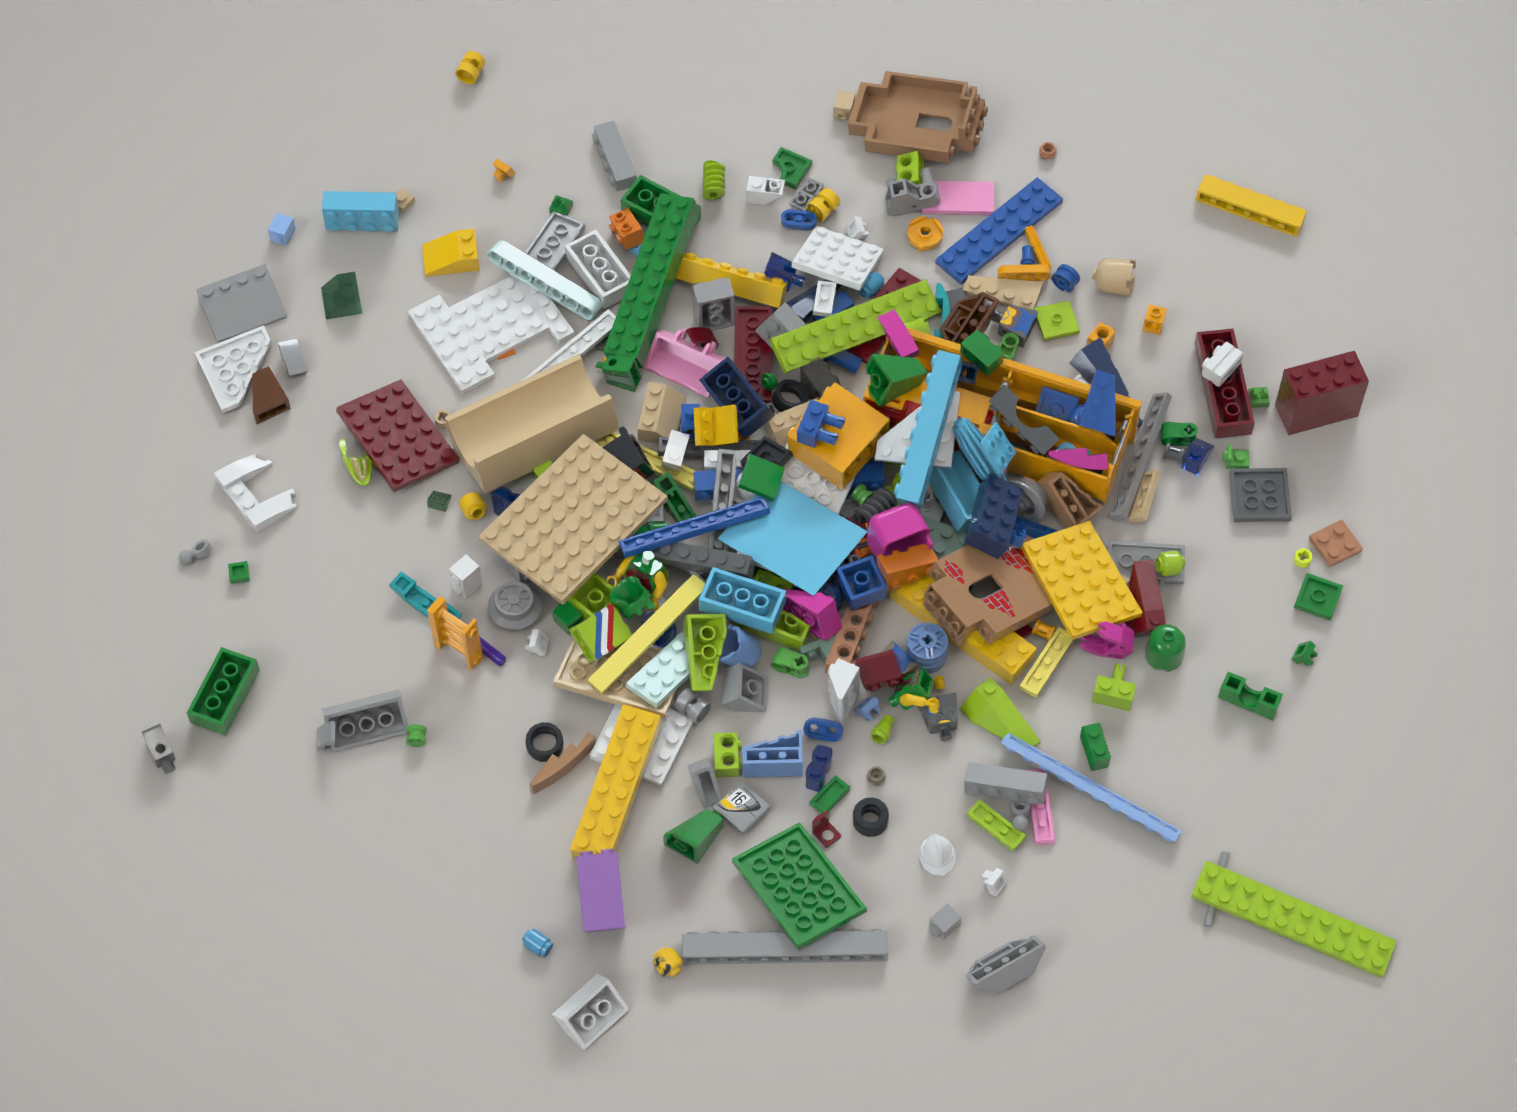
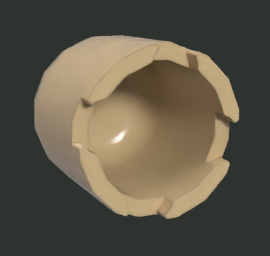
[1092,258,1136,297]

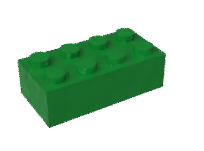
[620,175,701,230]
[186,647,260,736]

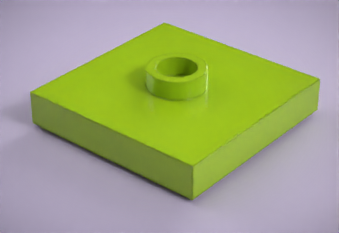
[1034,300,1080,341]

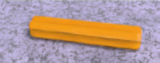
[1025,225,1052,270]

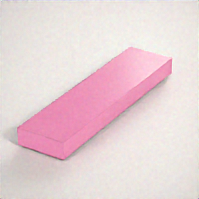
[1027,769,1055,845]

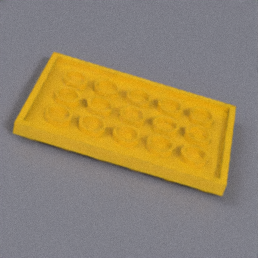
[1021,521,1142,640]

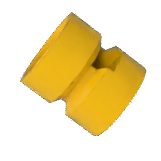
[455,51,486,84]
[807,188,840,222]

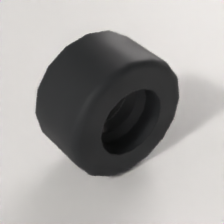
[853,797,889,837]

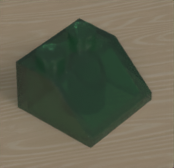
[321,271,363,320]

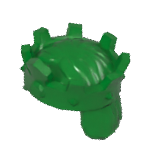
[609,576,655,620]

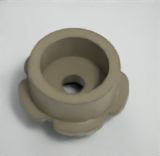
[866,766,886,786]

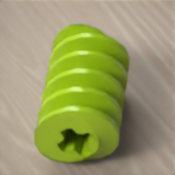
[703,160,725,200]

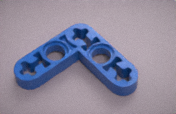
[1010,516,1057,547]

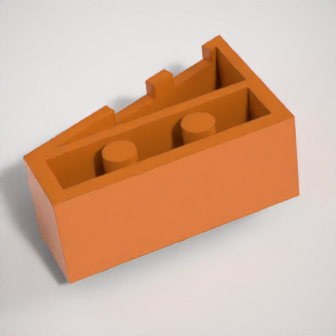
[877,543,938,591]

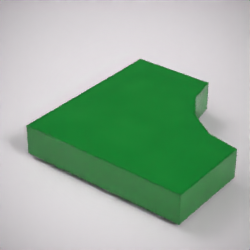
[773,147,813,190]

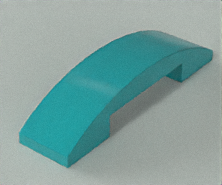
[934,283,950,339]
[389,571,462,619]

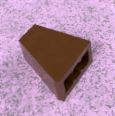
[252,366,291,425]

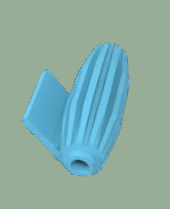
[952,417,1016,481]

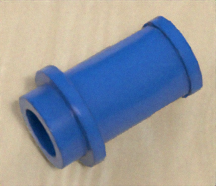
[1020,245,1035,265]

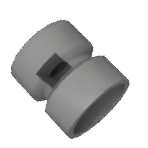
[674,687,711,724]

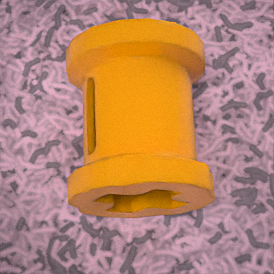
[1032,619,1056,642]

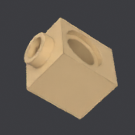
[833,90,855,120]

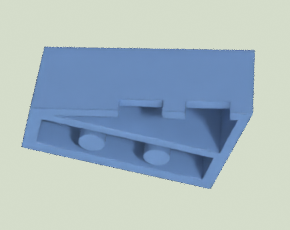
[742,730,803,777]

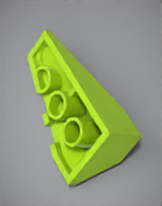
[683,614,727,692]
[959,677,1041,747]

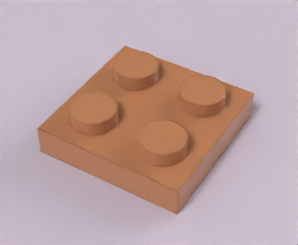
[1309,519,1363,568]

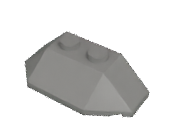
[966,935,1046,993]

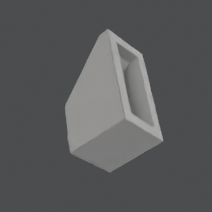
[687,759,722,808]

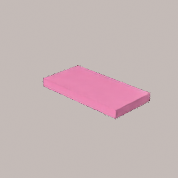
[922,181,994,215]

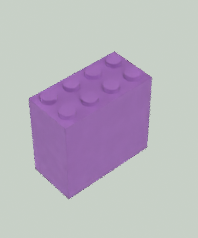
[576,849,625,932]

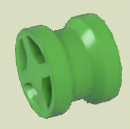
[851,484,874,505]
[406,724,427,747]

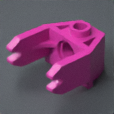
[1079,621,1135,659]

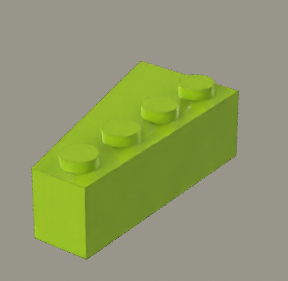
[731,610,810,651]

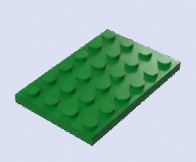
[732,822,867,950]

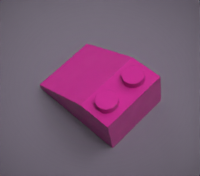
[782,589,842,641]

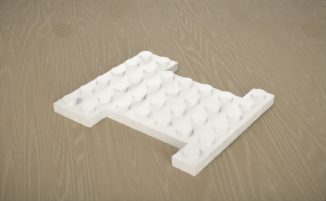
[408,272,575,394]

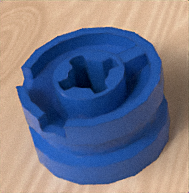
[1051,264,1080,293]

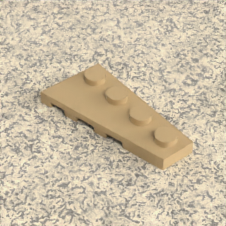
[963,275,1044,310]

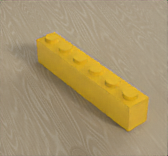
[1196,174,1307,237]
[675,253,788,308]

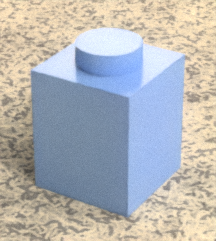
[268,213,296,245]

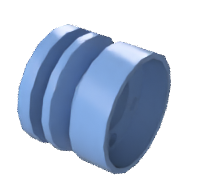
[906,623,948,674]

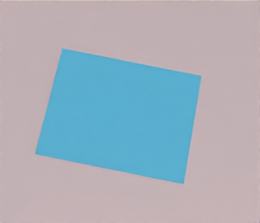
[718,481,867,596]

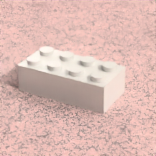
[565,230,631,309]

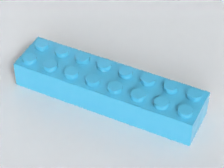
[894,350,963,509]

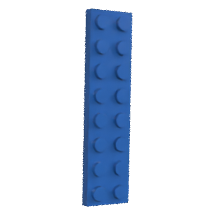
[935,177,1063,285]

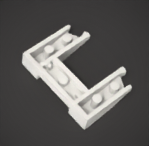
[214,454,297,533]

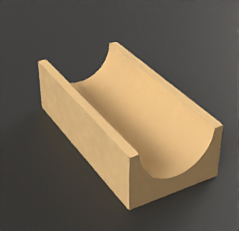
[445,354,619,494]

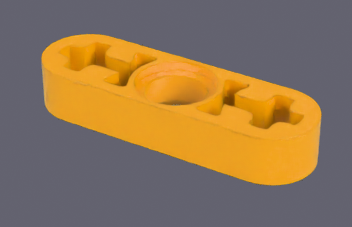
[997,264,1051,281]

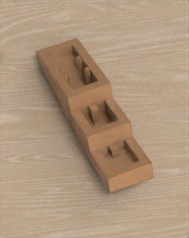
[529,732,596,794]

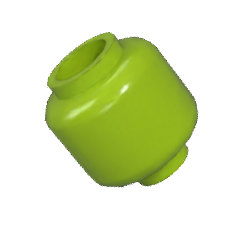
[1155,550,1185,577]

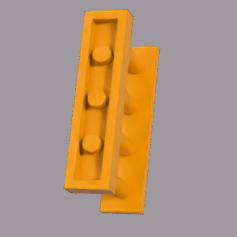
[427,596,483,670]

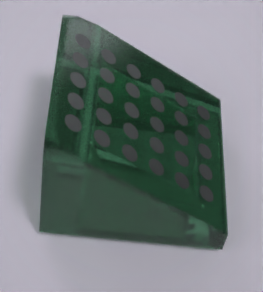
[427,490,452,512]

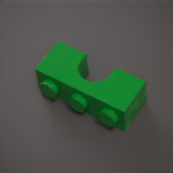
[1218,671,1283,721]

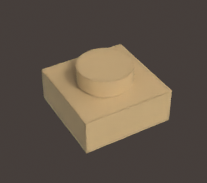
[396,188,415,212]

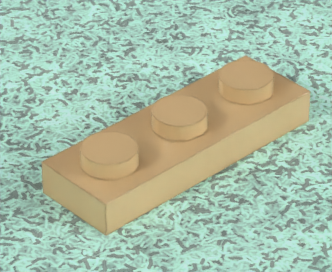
[1128,469,1161,524]

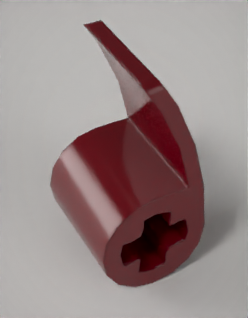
[686,327,719,349]

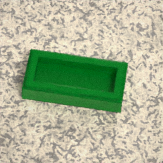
[809,775,851,814]

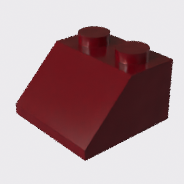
[855,649,905,692]

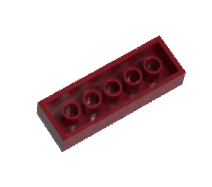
[1195,328,1255,438]

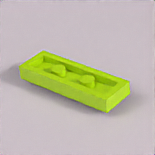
[966,799,1026,852]

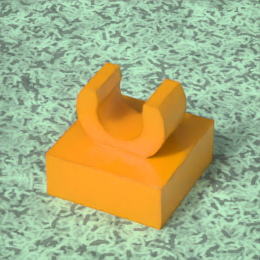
[493,158,515,182]

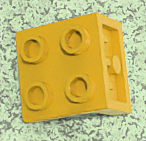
[693,405,738,446]

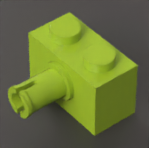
[1092,664,1136,711]

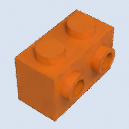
[609,208,644,250]

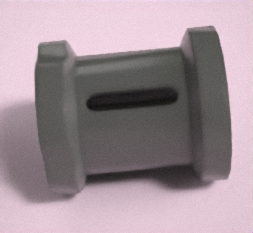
[1163,443,1186,464]

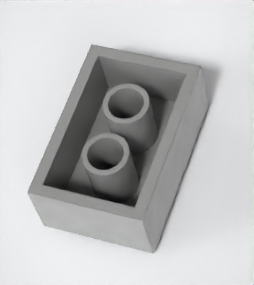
[693,277,735,331]

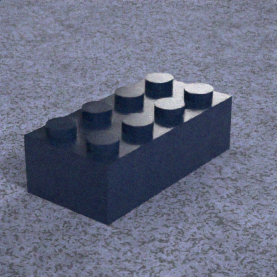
[699,357,775,439]
[964,473,1023,559]

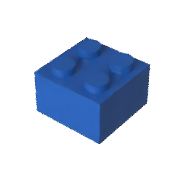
[836,555,887,611]

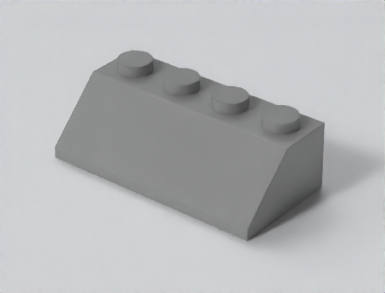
[322,689,408,752]

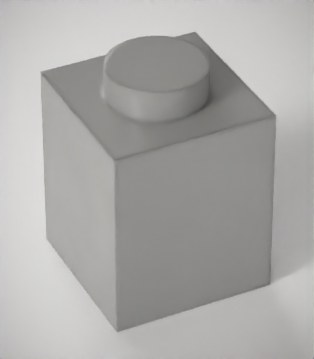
[929,903,962,940]

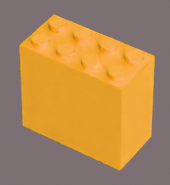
[787,382,889,491]

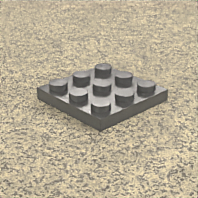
[1229,468,1292,522]

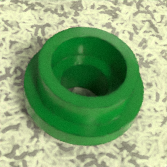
[761,373,778,391]

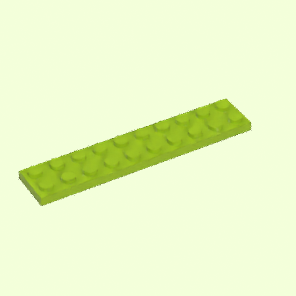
[769,279,942,374]
[1191,860,1397,978]

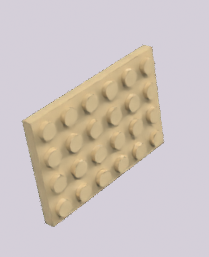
[553,637,677,719]

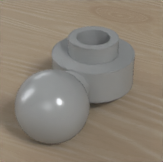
[179,539,212,565]
[1010,801,1031,831]

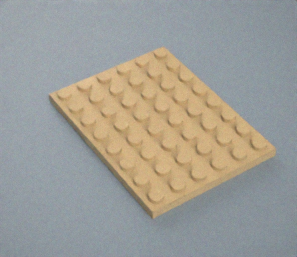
[478,434,668,604]

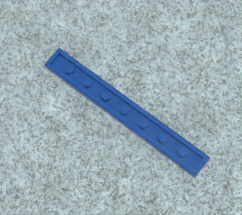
[618,496,770,558]

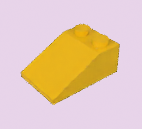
[422,228,480,277]

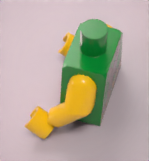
[606,551,667,612]
[888,666,945,713]

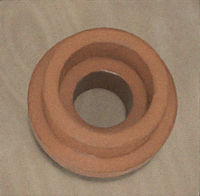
[1039,142,1057,159]

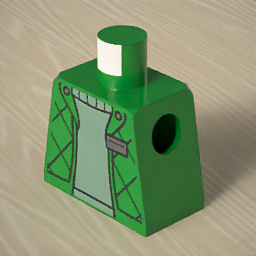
[595,354,642,392]

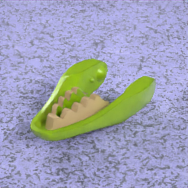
[339,438,372,486]

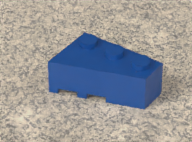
[1078,370,1116,437]

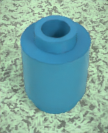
[858,272,885,299]
[522,928,554,957]

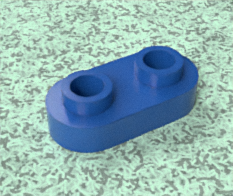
[781,209,817,230]
[803,717,843,742]

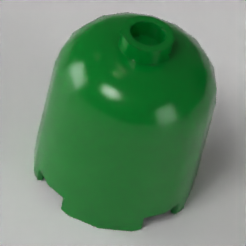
[1145,624,1186,672]

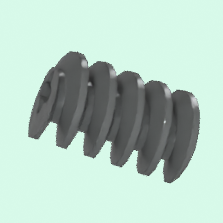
[855,487,897,523]

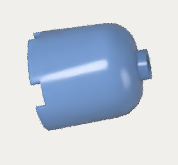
[719,625,761,668]

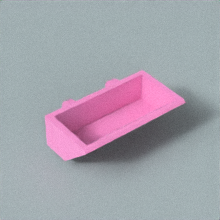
[644,328,725,398]

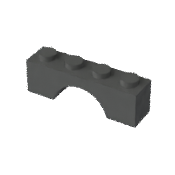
[988,384,1059,455]

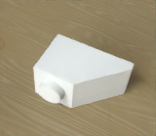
[662,430,690,471]

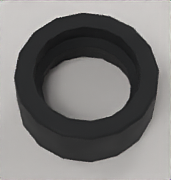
[772,379,809,412]
[525,722,564,762]

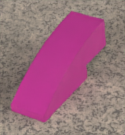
[877,310,919,358]
[1047,448,1108,470]

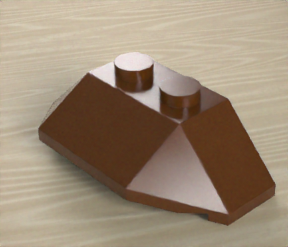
[940,292,999,344]

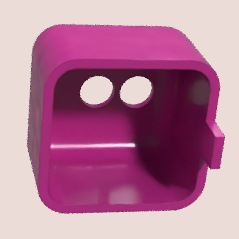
[867,502,933,559]

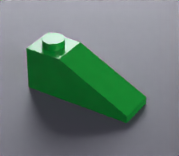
[650,472,697,523]

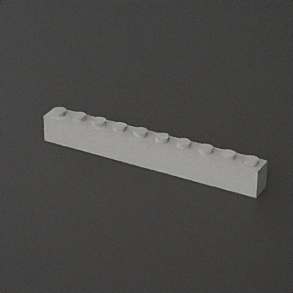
[682,929,888,965]

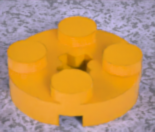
[907,216,943,252]

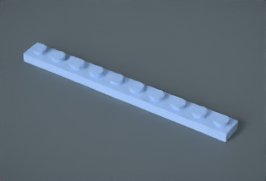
[1001,733,1183,842]

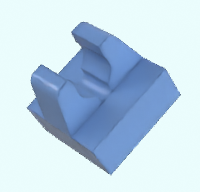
[854,696,881,721]

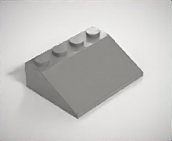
[196,264,287,343]

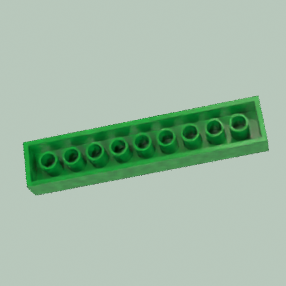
[603,193,700,368]

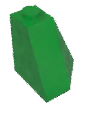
[866,354,928,407]
[663,809,724,864]

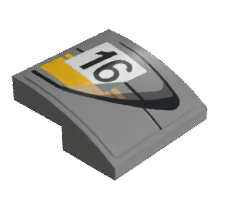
[712,782,771,835]

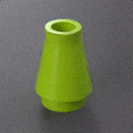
[871,715,895,744]

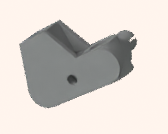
[885,168,941,216]

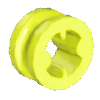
[1294,548,1312,568]

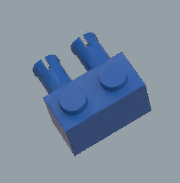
[797,400,845,448]

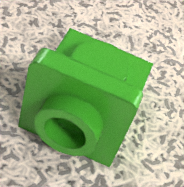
[1222,444,1249,469]

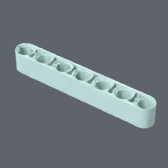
[487,240,603,320]

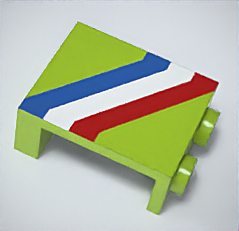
[569,603,632,663]

